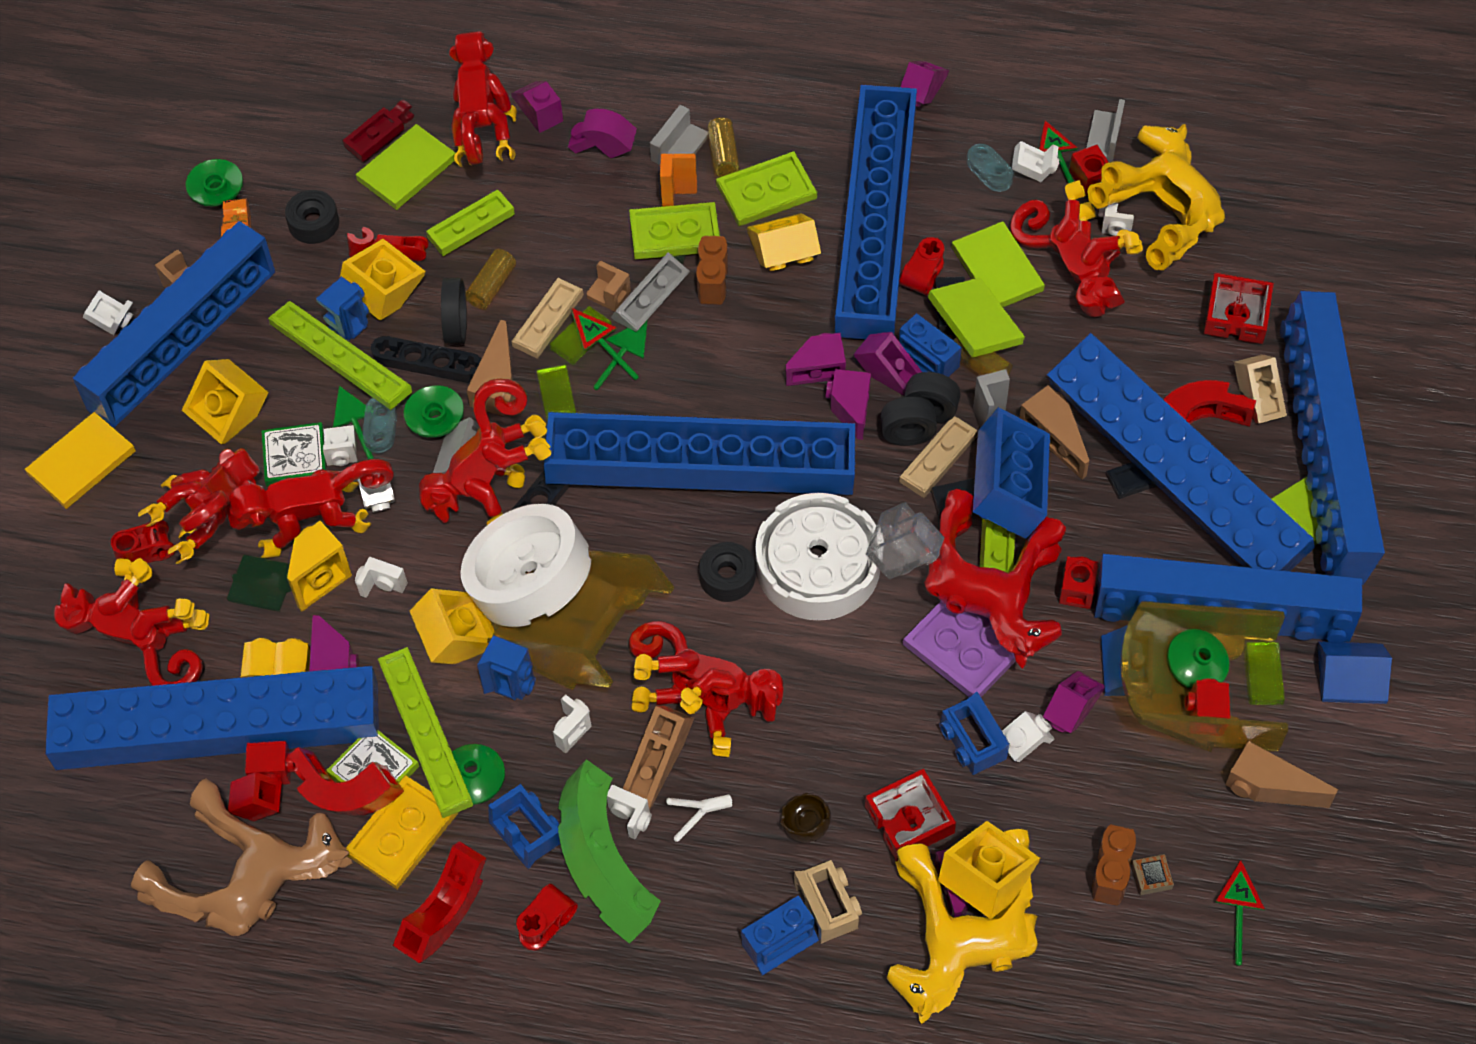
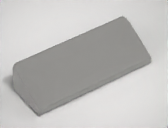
[611,252,690,332]

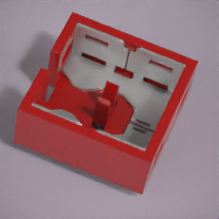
[1204,273,1274,344]
[865,768,956,862]

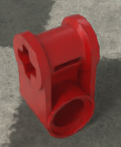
[899,237,945,296]
[111,520,175,563]
[516,883,578,951]

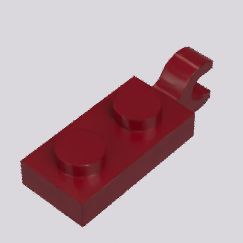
[342,99,414,162]

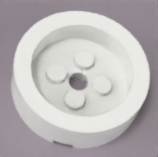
[755,493,882,620]
[461,504,591,627]

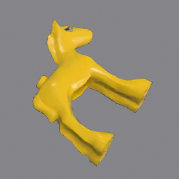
[1087,124,1225,270]
[887,829,1038,1024]

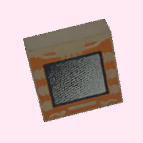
[1131,854,1174,895]

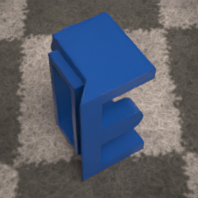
[316,276,369,342]
[899,313,962,377]
[477,635,536,700]
[939,691,1010,775]
[488,784,560,869]
[741,895,819,975]

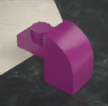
[568,109,637,159]

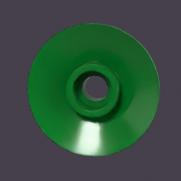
[186,159,243,206]
[404,385,464,438]
[1167,629,1229,689]
[452,744,505,805]

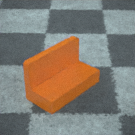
[660,154,697,207]

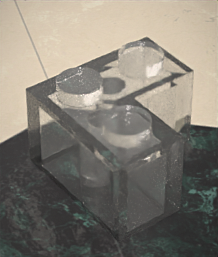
[865,502,945,579]

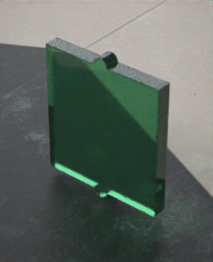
[227,555,291,612]

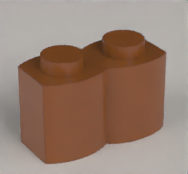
[696,236,728,305]
[1092,824,1136,906]

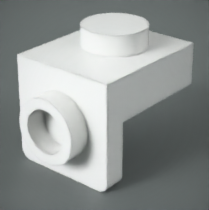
[1012,141,1059,182]
[1098,203,1134,236]
[83,291,133,335]
[358,478,395,513]
[1002,711,1055,762]

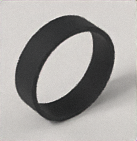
[441,278,467,343]

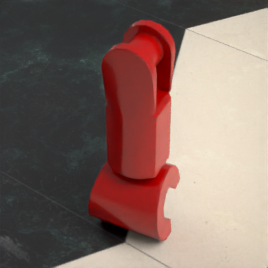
[347,227,429,261]

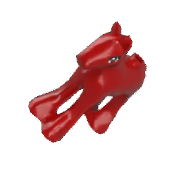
[925,489,1066,669]

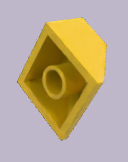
[747,213,821,271]
[340,239,426,320]
[182,359,269,444]
[287,521,352,612]
[410,588,497,664]
[938,821,1040,919]

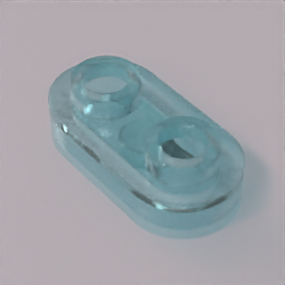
[967,144,1014,192]
[363,398,397,453]

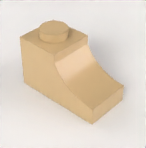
[1234,355,1287,424]

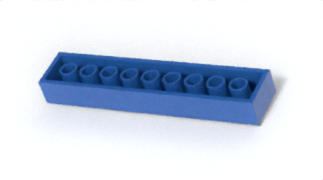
[835,85,917,339]
[1280,291,1385,585]
[1047,333,1315,571]
[544,412,855,495]
[46,666,379,770]

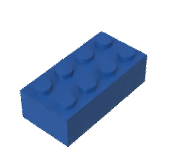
[973,407,1050,539]

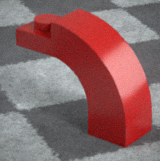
[1163,380,1257,427]
[289,747,404,816]
[393,841,487,963]

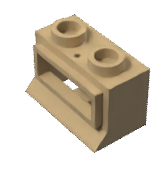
[794,860,862,944]

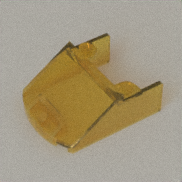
[487,550,675,690]
[1120,601,1288,752]

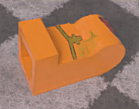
[221,198,251,237]

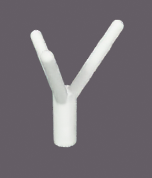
[666,794,732,842]

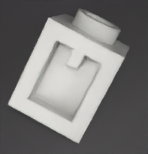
[323,425,358,466]
[355,557,408,598]
[553,695,592,753]
[607,785,652,839]

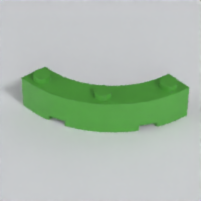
[558,759,661,944]

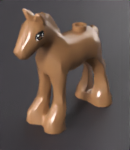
[131,778,353,936]

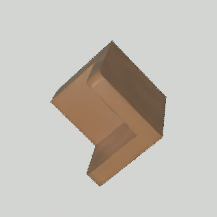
[155,250,188,288]
[587,261,631,312]

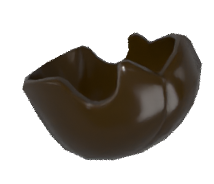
[780,793,831,843]

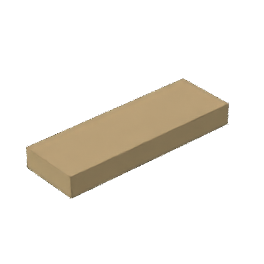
[512,278,584,359]
[899,416,978,498]

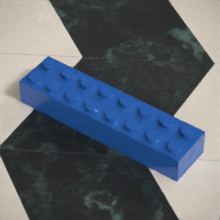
[73,221,275,428]
[1094,554,1362,643]

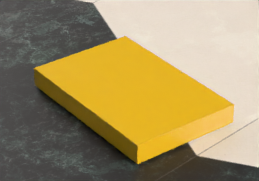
[25,412,136,509]
[346,775,458,890]

